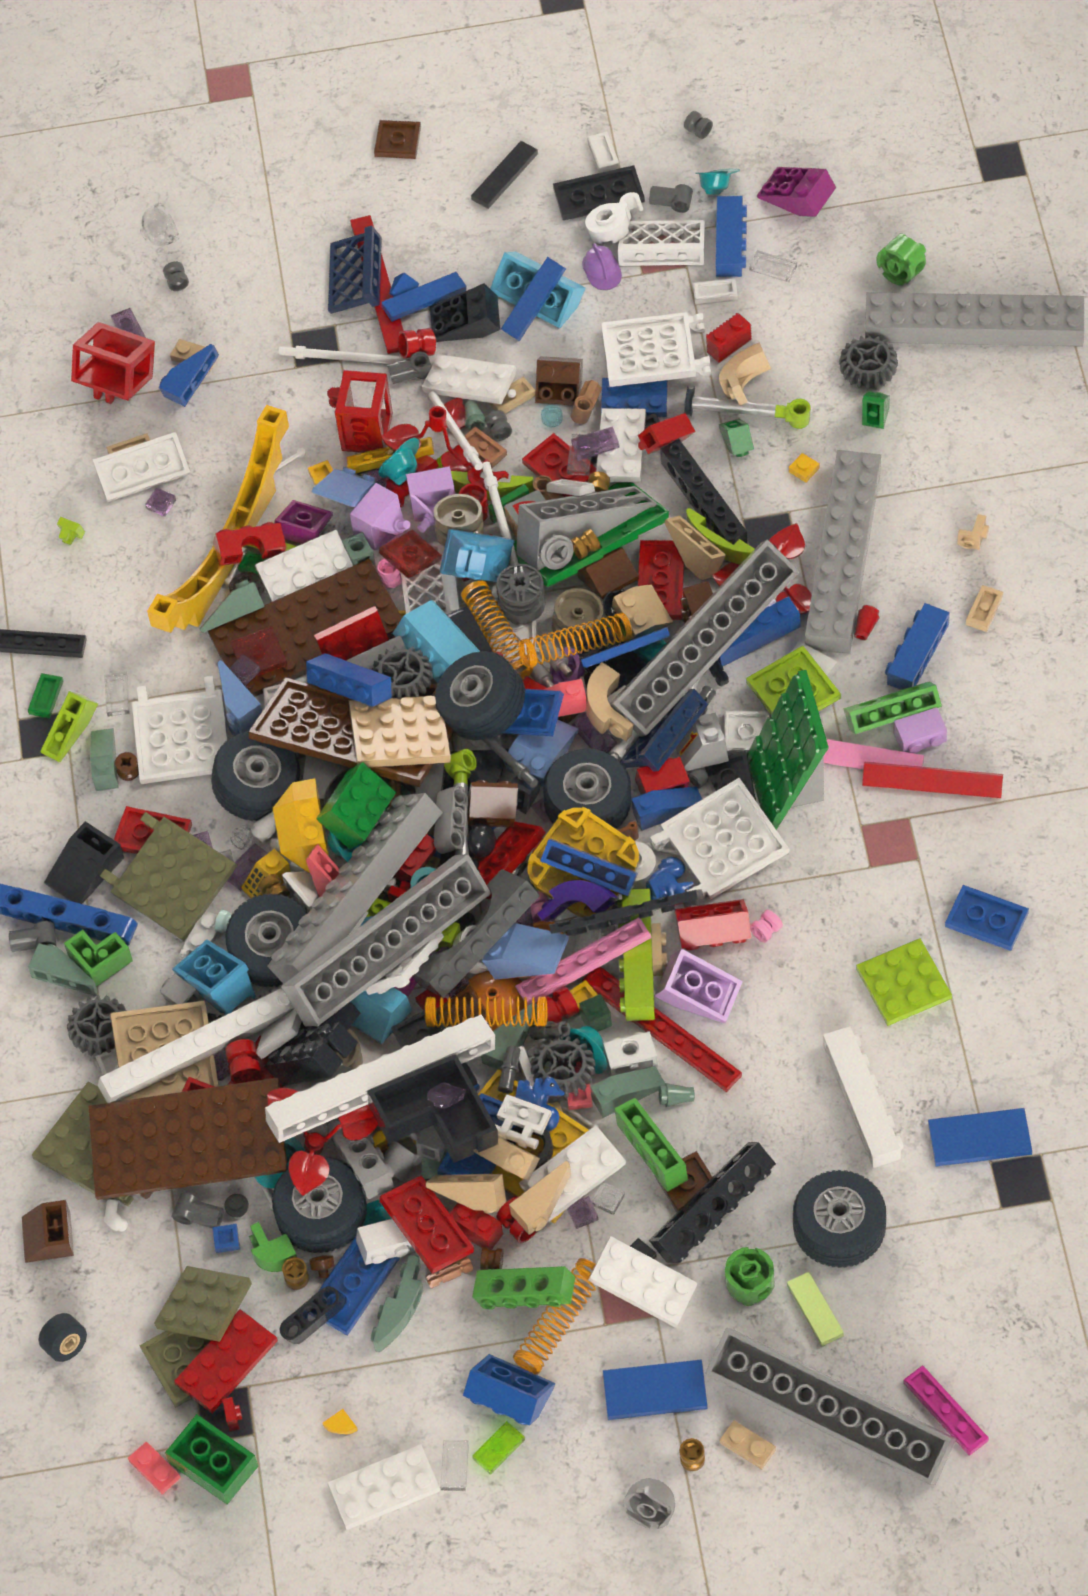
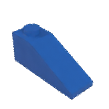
[159,344,219,407]
[632,786,702,831]

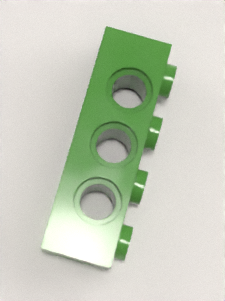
[843,681,942,734]
[614,1098,688,1192]
[472,1266,575,1310]

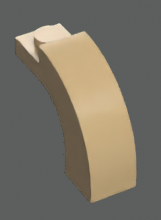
[719,342,771,405]
[586,662,634,741]

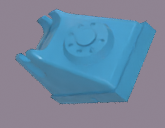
[439,529,514,583]
[172,939,256,1015]

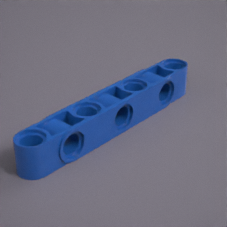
[0,883,138,946]

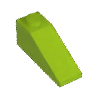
[40,691,99,762]

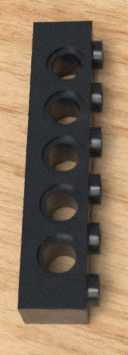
[660,439,748,545]
[649,1142,776,1263]

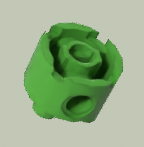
[876,233,926,285]
[725,1247,775,1306]

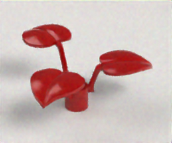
[381,398,471,472]
[712,523,812,615]
[267,1088,378,1196]

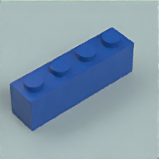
[716,196,747,277]
[718,596,801,666]
[885,603,950,690]
[306,653,392,707]
[540,839,638,896]

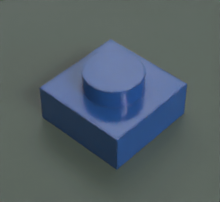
[212,1224,240,1253]

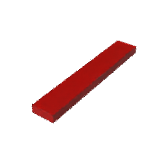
[862,762,1004,798]

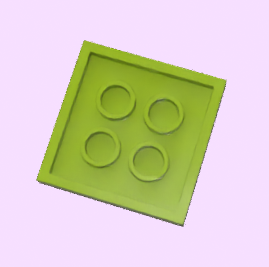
[746,646,841,715]
[856,938,952,1026]

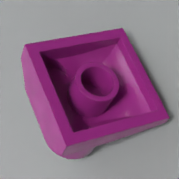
[274,500,333,544]

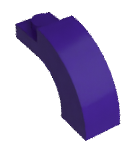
[537,880,619,922]

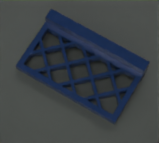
[328,225,382,314]
[620,689,709,771]

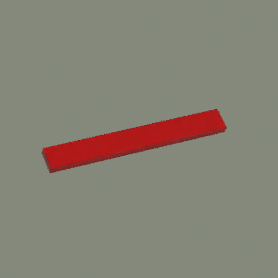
[350,215,404,354]
[582,967,742,1092]

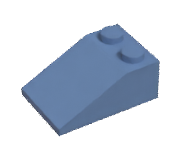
[312,467,381,507]
[218,660,262,736]
[503,720,579,786]
[482,923,569,980]

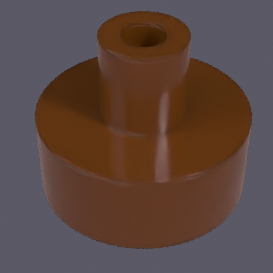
[309,1255,335,1278]

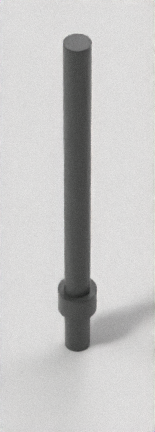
[482,738,538,788]

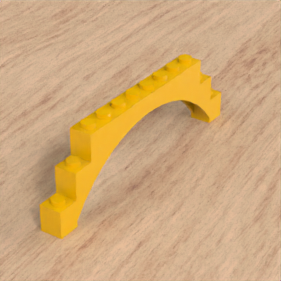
[147,405,289,633]

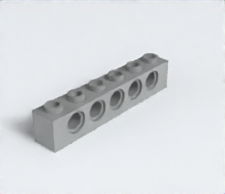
[305,1086,394,1200]

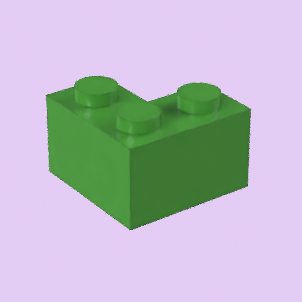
[64,930,133,987]

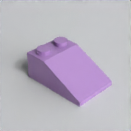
[654,949,743,1023]

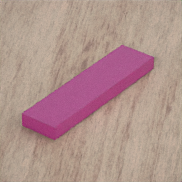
[903,1365,989,1456]

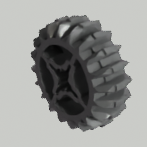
[839,335,898,390]
[372,645,433,699]
[67,994,127,1057]
[530,1035,595,1099]

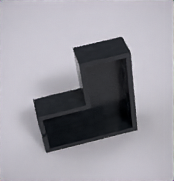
[264,1002,361,1086]
[367,1054,498,1163]

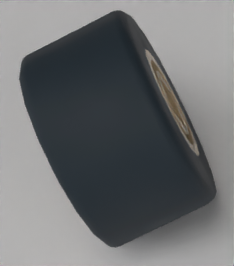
[38,1313,87,1362]

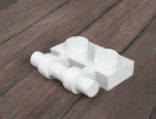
[495,1095,552,1149]

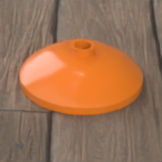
[461,970,524,1031]

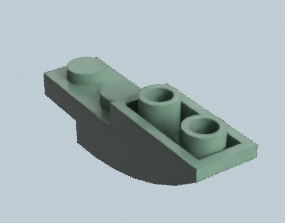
[371,1255,423,1352]

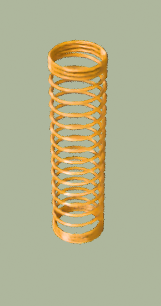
[461,580,534,680]
[518,613,632,668]
[425,996,547,1028]
[513,1258,596,1375]

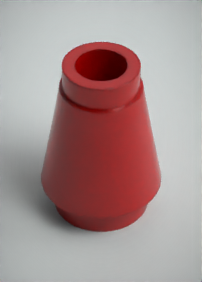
[854,605,880,640]

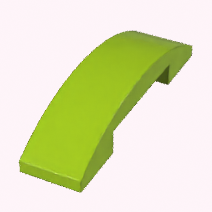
[451,471,534,501]
[686,508,755,564]

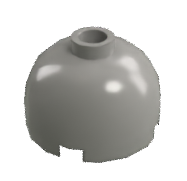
[623,1478,675,1529]

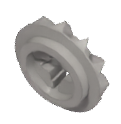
[539,534,574,570]

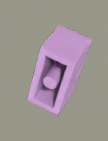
[894,708,947,753]

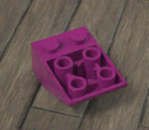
[757,167,837,217]

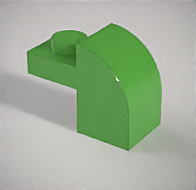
[249,1222,297,1272]

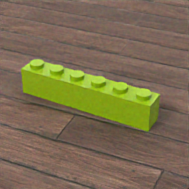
[617,889,655,1021]

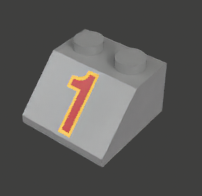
[676,712,729,771]

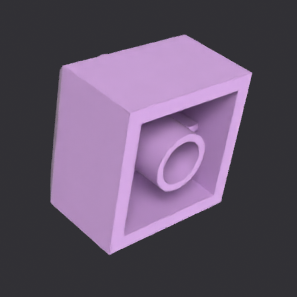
[406,467,455,533]
[350,483,410,550]

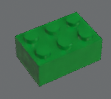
[316,762,396,849]
[165,1414,258,1505]

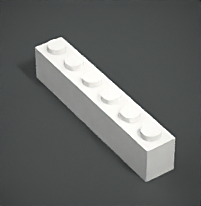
[823,1026,904,1168]

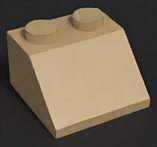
[612,585,673,640]

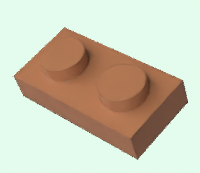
[465,427,507,468]

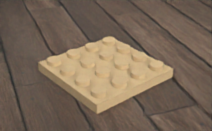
[349,696,450,767]
[110,1001,219,1101]

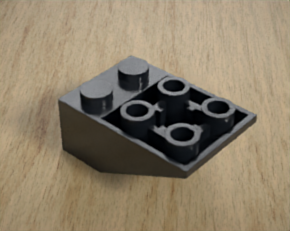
[430,283,500,342]
[44,821,124,904]

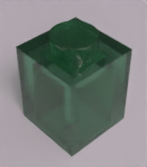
[579,994,612,1032]

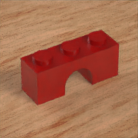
[213,522,286,566]

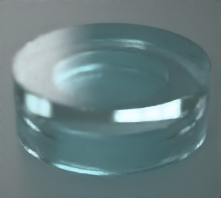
[541,405,563,427]

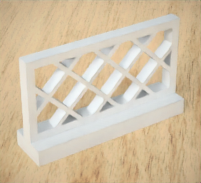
[618,220,705,266]
[397,542,460,614]

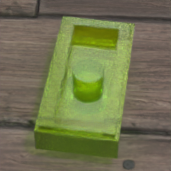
[472,1421,525,1475]

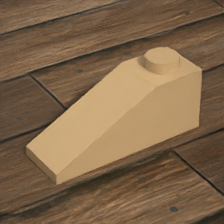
[664,516,726,580]
[474,1137,540,1180]
[509,1161,571,1235]
[426,1174,506,1213]

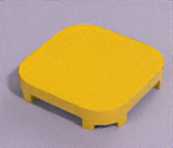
[528,807,639,917]

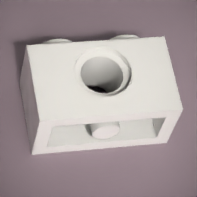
[603,1031,658,1076]

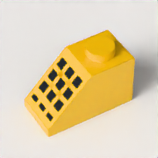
[241,848,291,899]

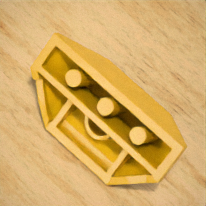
[273,778,330,874]

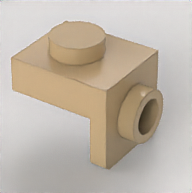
[957,514,989,550]

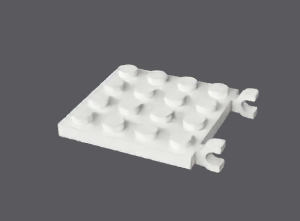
[602,312,711,387]
[132,676,228,784]
[650,778,789,903]

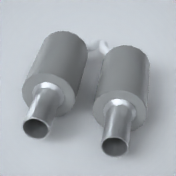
[525,641,573,688]

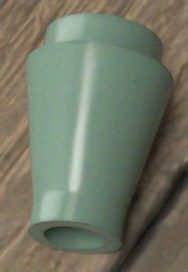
[464,400,486,431]
[659,1083,695,1107]

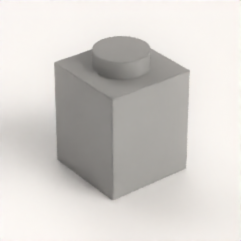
[160,973,201,1005]

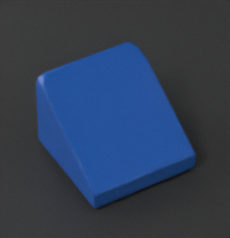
[389,273,419,297]

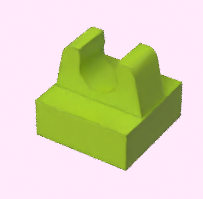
[57,516,85,545]

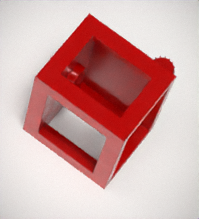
[71,322,155,404]
[327,370,393,453]

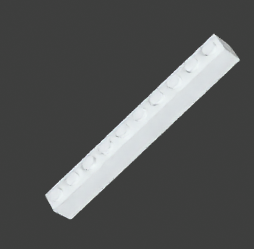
[98,988,294,1103]
[265,1015,495,1143]

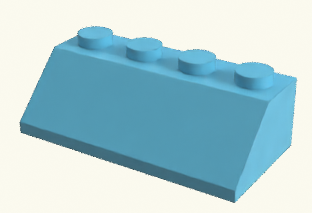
[490,251,586,328]
[393,600,480,683]
[350,987,412,1044]

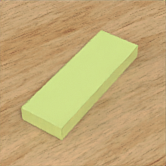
[787,1272,844,1346]

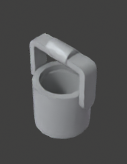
[383,1131,423,1182]

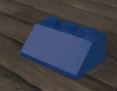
[463,1354,556,1426]

